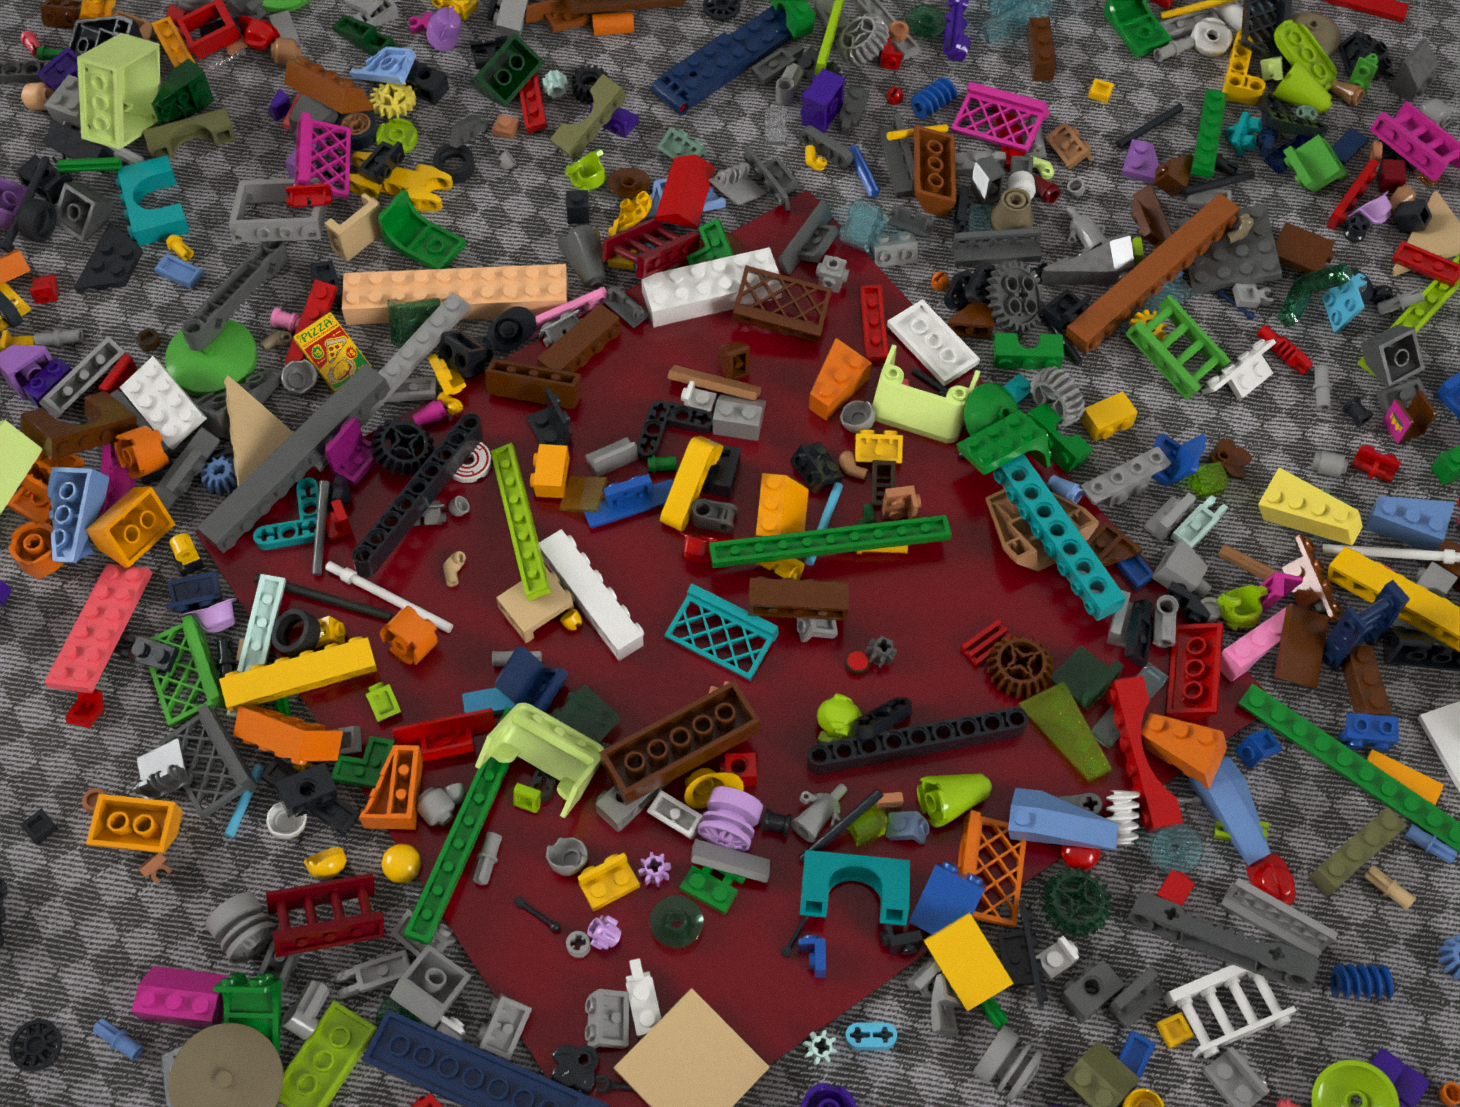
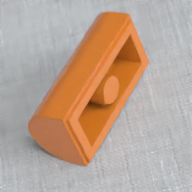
[592,11,634,36]

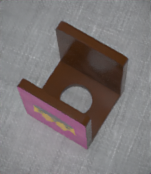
[1383,390,1437,444]

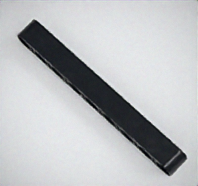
[352,413,483,578]
[807,707,1029,775]

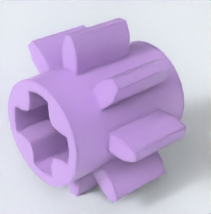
[638,852,671,887]
[588,916,621,950]

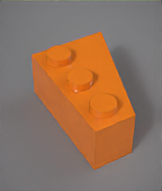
[1141,713,1227,790]

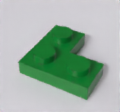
[686,218,734,265]
[331,736,395,789]

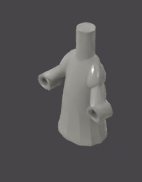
[1066,206,1106,250]
[791,784,847,843]

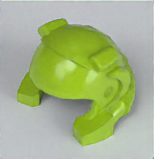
[565,149,607,192]
[1216,584,1268,631]
[817,693,862,743]

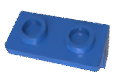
[1338,713,1399,751]

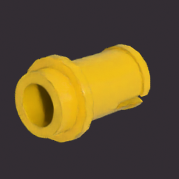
[166,234,194,261]

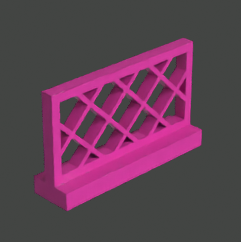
[951,82,1050,153]
[294,112,351,199]

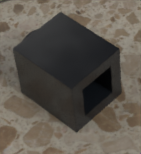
[566,190,590,224]
[1393,200,1432,233]

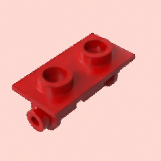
[285,183,333,208]

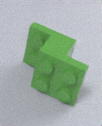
[1283,135,1350,193]

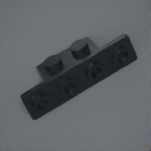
[997,900,1048,1011]

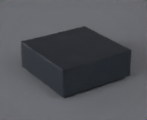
[20,808,58,845]

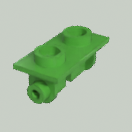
[1348,53,1378,97]

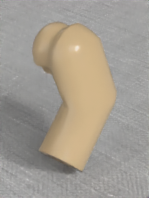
[443,551,466,587]

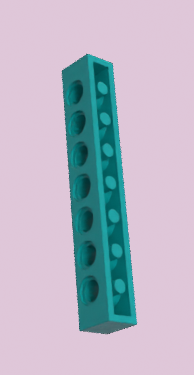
[993,454,1126,621]

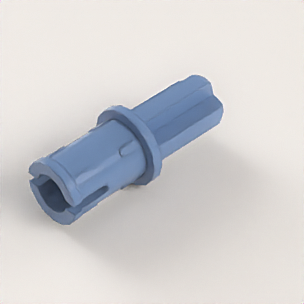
[1403,824,1457,863]
[93,1018,144,1061]

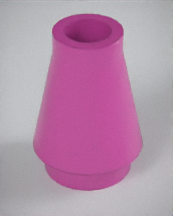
[412,399,448,426]

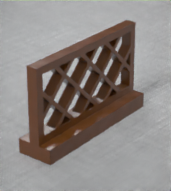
[731,265,832,343]

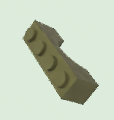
[550,74,627,161]
[143,108,236,159]
[1308,806,1407,898]

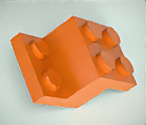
[7,452,85,524]

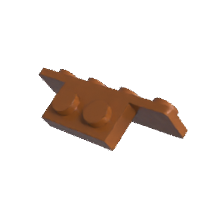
[524,0,590,33]
[1282,534,1343,623]

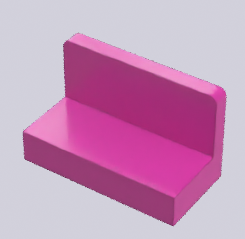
[1259,572,1303,612]

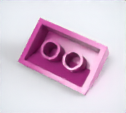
[131,966,229,1028]

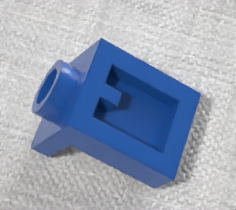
[1235,728,1283,769]
[798,935,826,978]

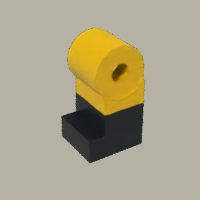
[169,533,205,577]

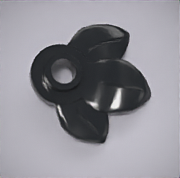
[551,1044,599,1095]

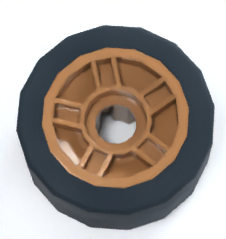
[336,111,378,150]

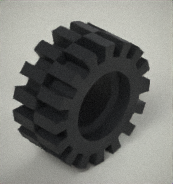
[571,65,609,104]

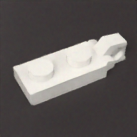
[626,958,661,1038]

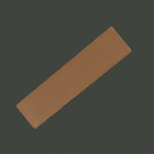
[668,365,762,401]

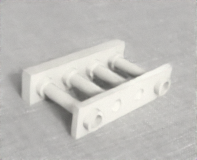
[1163,965,1297,1059]

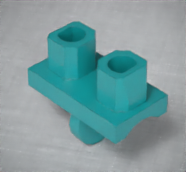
[1224,112,1263,156]

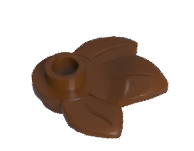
[1209,439,1252,478]

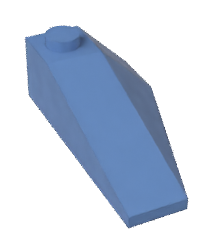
[47,467,109,563]
[1188,758,1271,866]
[1008,788,1118,851]

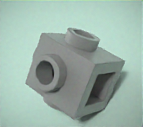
[816,255,849,293]

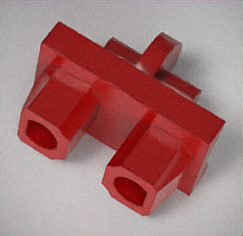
[1351,444,1401,483]

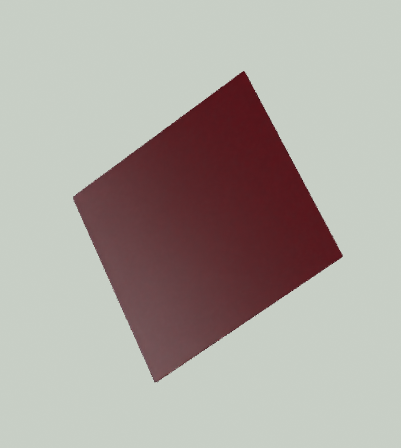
[196,191,1268,1107]

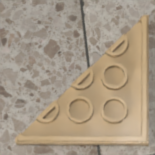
[1393,191,1460,276]
[224,375,294,487]

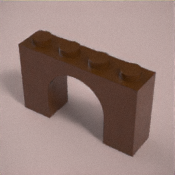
[21,391,137,460]

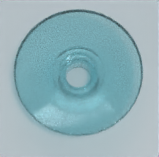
[1151,824,1203,874]

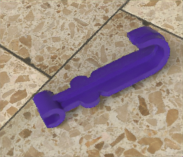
[943,0,971,62]

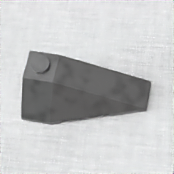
[1040,232,1135,285]
[194,367,282,438]

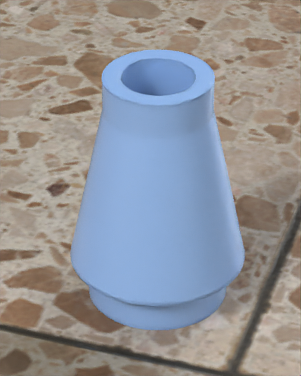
[1047,475,1083,504]

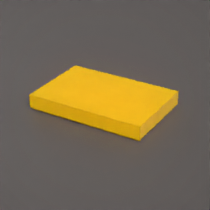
[924,912,1014,1011]

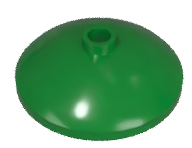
[964,383,1019,436]

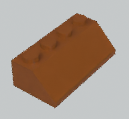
[284,56,373,114]
[914,125,956,218]

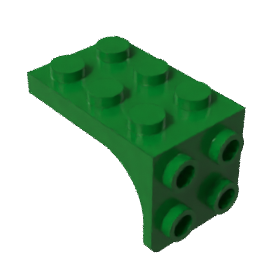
[1103,0,1173,58]
[378,190,466,269]
[957,410,1051,475]
[213,973,282,1055]

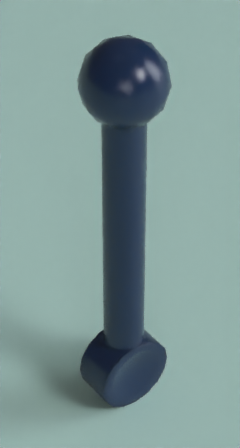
[1217,289,1255,320]

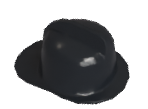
[487,306,537,352]

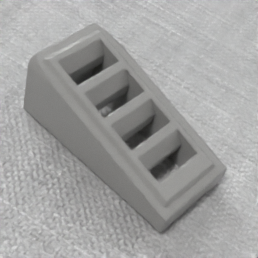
[353,0,399,27]

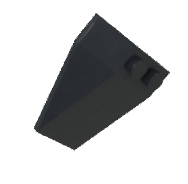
[68,15,143,70]

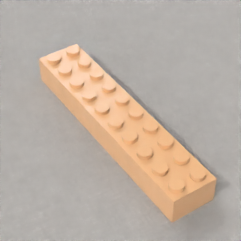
[342,264,568,325]

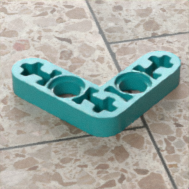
[253,477,319,550]

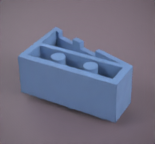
[1365,496,1455,551]

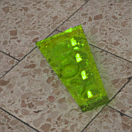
[1019,682,1112,782]

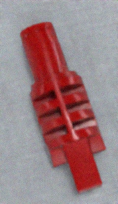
[1256,324,1313,375]

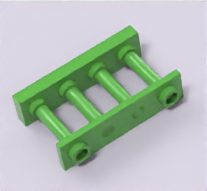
[1125,295,1231,401]

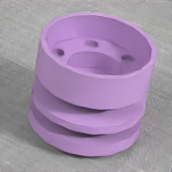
[698,786,763,851]

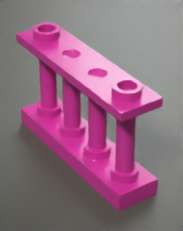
[1369,101,1460,182]

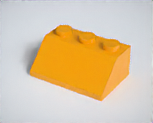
[756,473,809,537]
[86,486,176,568]
[86,794,183,854]

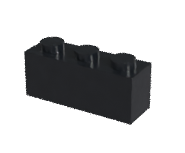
[42,120,115,174]

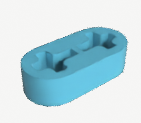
[845,1022,897,1050]

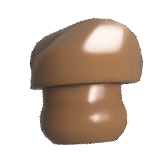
[839,451,868,480]

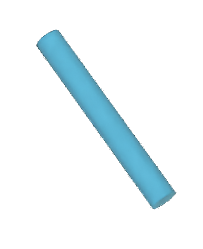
[224,764,264,838]

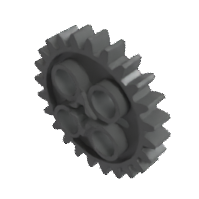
[986,260,1046,333]

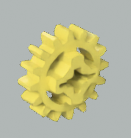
[370,82,416,119]

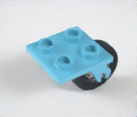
[1322,268,1374,334]

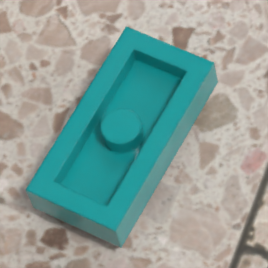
[1003,373,1032,406]

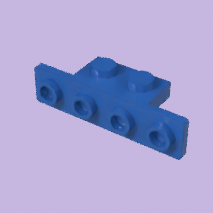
[583,474,673,529]

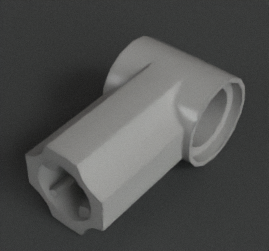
[775,63,804,105]
[1151,595,1179,648]
[281,980,330,1040]

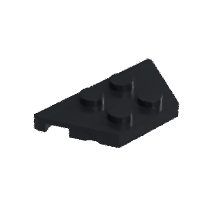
[74,222,143,293]

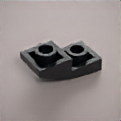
[1165,581,1211,624]

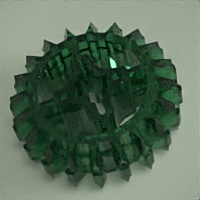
[1041,867,1113,938]

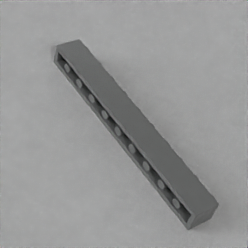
[196,363,391,554]

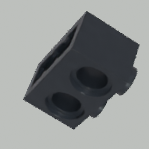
[438,330,488,378]

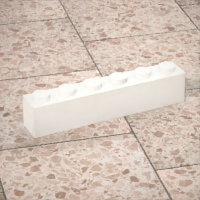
[539,529,644,661]

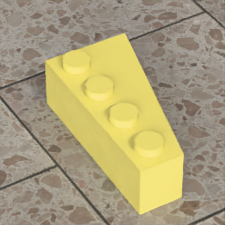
[1258,467,1363,546]

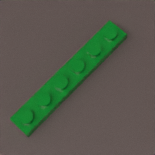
[1190,89,1227,178]

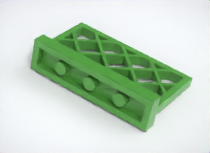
[149,614,226,727]

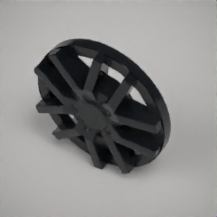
[703,0,741,22]
[9,1019,63,1072]

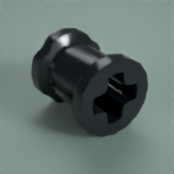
[1342,397,1373,427]
[762,808,792,837]

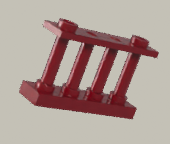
[602,217,700,279]
[266,873,385,958]

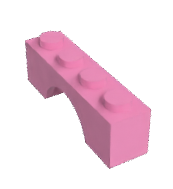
[1221,603,1294,682]

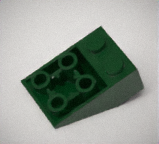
[151,59,214,126]

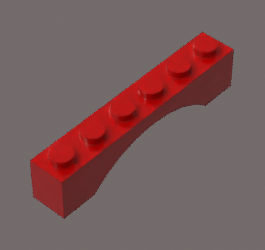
[1106,676,1184,834]

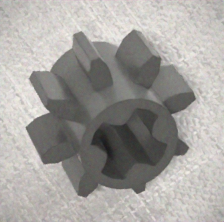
[865,635,898,668]

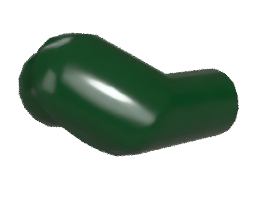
[853,503,876,526]

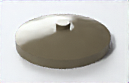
[168,1023,284,1107]

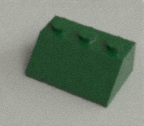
[470,32,545,107]

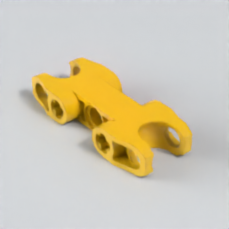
[343,152,453,212]

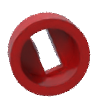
[887,86,903,105]

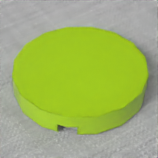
[375,118,418,154]

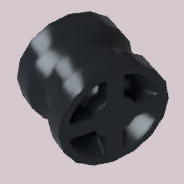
[1343,215,1370,243]

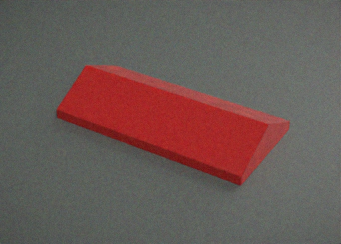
[655,154,715,229]
[1166,623,1224,720]

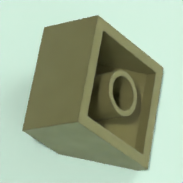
[1062,1041,1141,1107]

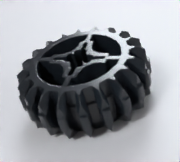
[370,417,435,479]

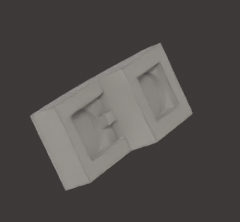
[931,973,962,1037]

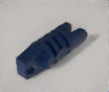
[1257,117,1278,158]

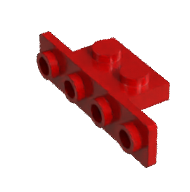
[392,708,496,761]

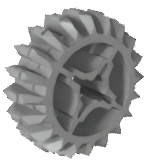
[835,13,890,66]
[1030,366,1086,427]

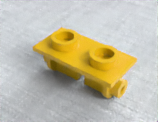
[756,558,805,580]

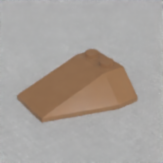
[986,489,1099,571]

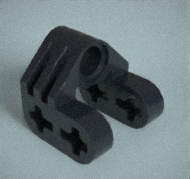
[944,263,996,310]

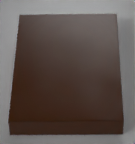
[1274,605,1329,689]

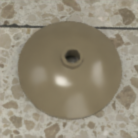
[1291,12,1341,57]

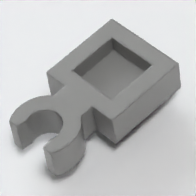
[1232,283,1274,308]

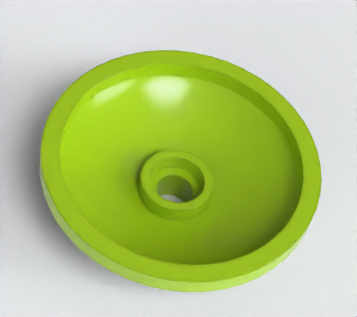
[1311,1059,1400,1107]

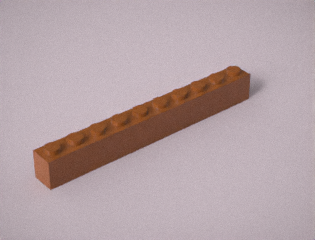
[1066,193,1240,355]

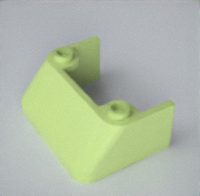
[872,345,980,443]
[475,703,604,818]

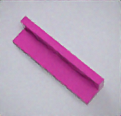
[96,443,136,520]

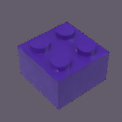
[800,68,845,133]

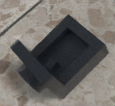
[880,923,923,955]

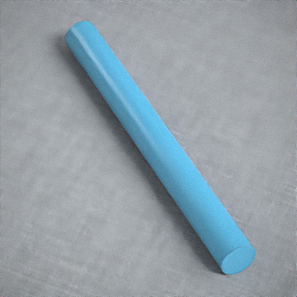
[805,482,843,566]

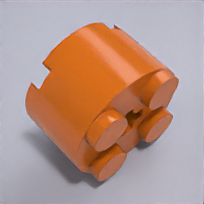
[114,426,169,479]
[9,521,65,579]
[380,606,438,665]

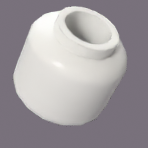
[1007,171,1036,199]

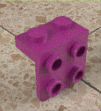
[325,417,376,487]

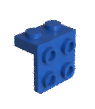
[1151,433,1207,487]

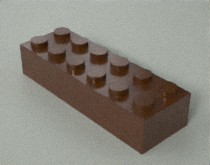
[599,680,761,806]

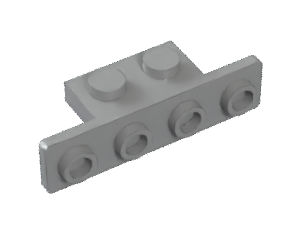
[1081,447,1171,507]

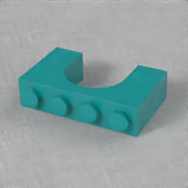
[115,155,190,246]
[800,850,910,926]

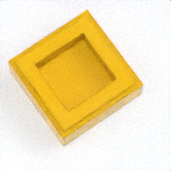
[1088,78,1114,103]
[1156,1012,1195,1049]

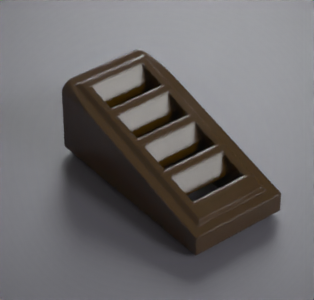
[871,460,896,507]

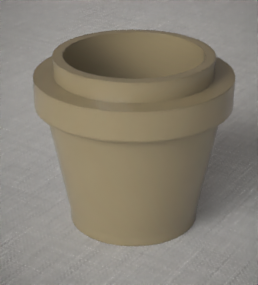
[990,188,1034,239]

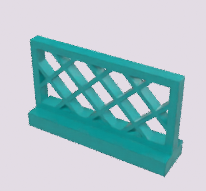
[664,584,779,681]

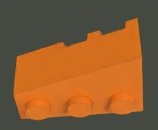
[809,338,872,421]
[359,745,423,830]

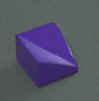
[267,89,291,122]

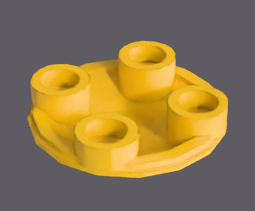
[617,191,652,228]

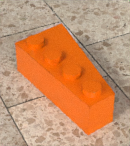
[233,706,343,765]

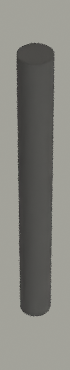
[312,481,329,576]

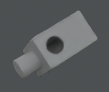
[1151,538,1212,597]

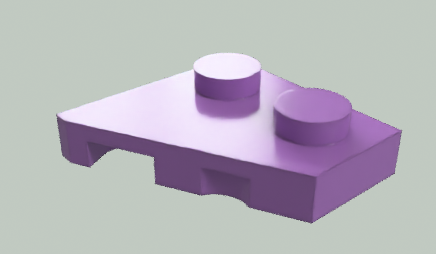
[1121,139,1159,184]

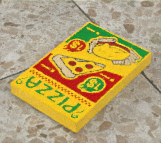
[293,312,372,393]

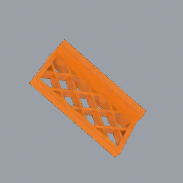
[957,810,1026,928]

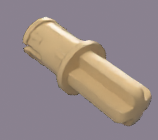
[1364,866,1417,910]

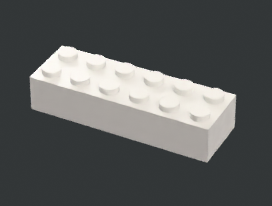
[641,247,782,327]

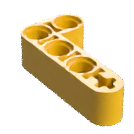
[1222,29,1266,105]
[660,436,723,531]

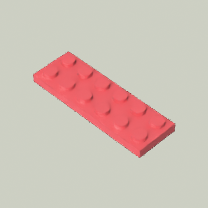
[44,563,153,693]

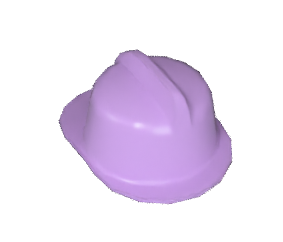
[1347,191,1392,224]
[179,598,237,633]

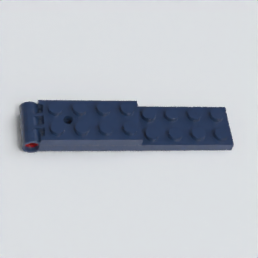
[650,5,794,116]
[362,1009,609,1107]

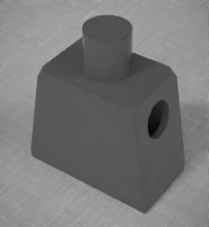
[289,94,339,143]

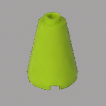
[1272,60,1333,115]
[917,773,992,827]

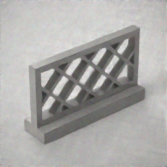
[1219,878,1338,959]

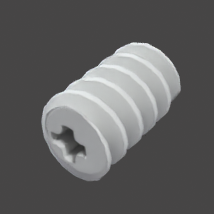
[1106,790,1140,844]

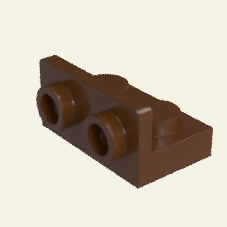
[40,0,82,28]

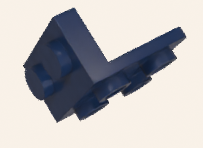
[165,571,223,613]
[494,646,568,712]

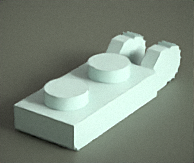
[1171,495,1228,549]

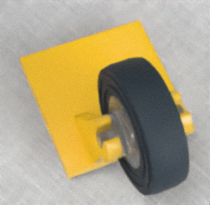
[0,283,31,331]

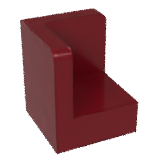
[1377,159,1407,194]

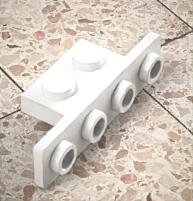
[1201,339,1276,399]

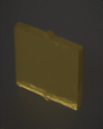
[559,476,608,512]

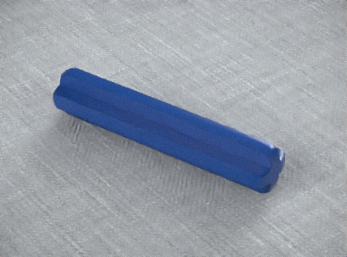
[849,145,880,198]

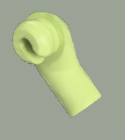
[1030,155,1054,179]

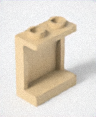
[324,193,382,262]
[496,567,575,643]

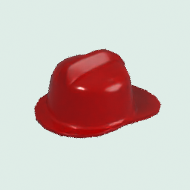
[238,16,281,52]
[680,532,733,563]
[1246,852,1296,906]

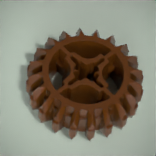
[986,633,1054,699]

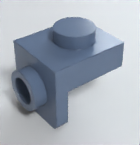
[886,811,929,844]

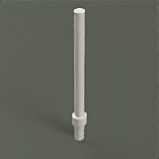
[1322,544,1460,564]
[325,561,453,633]

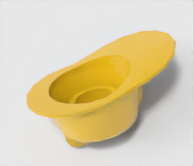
[684,768,744,809]

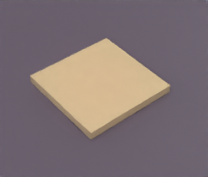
[614,988,770,1107]

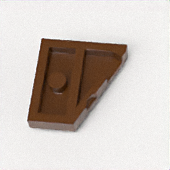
[1086,521,1143,567]

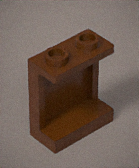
[1275,222,1335,285]

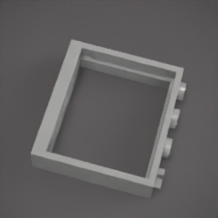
[228,177,327,243]

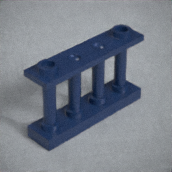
[1322,580,1410,671]

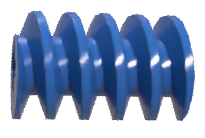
[911,77,958,120]
[1330,964,1394,999]

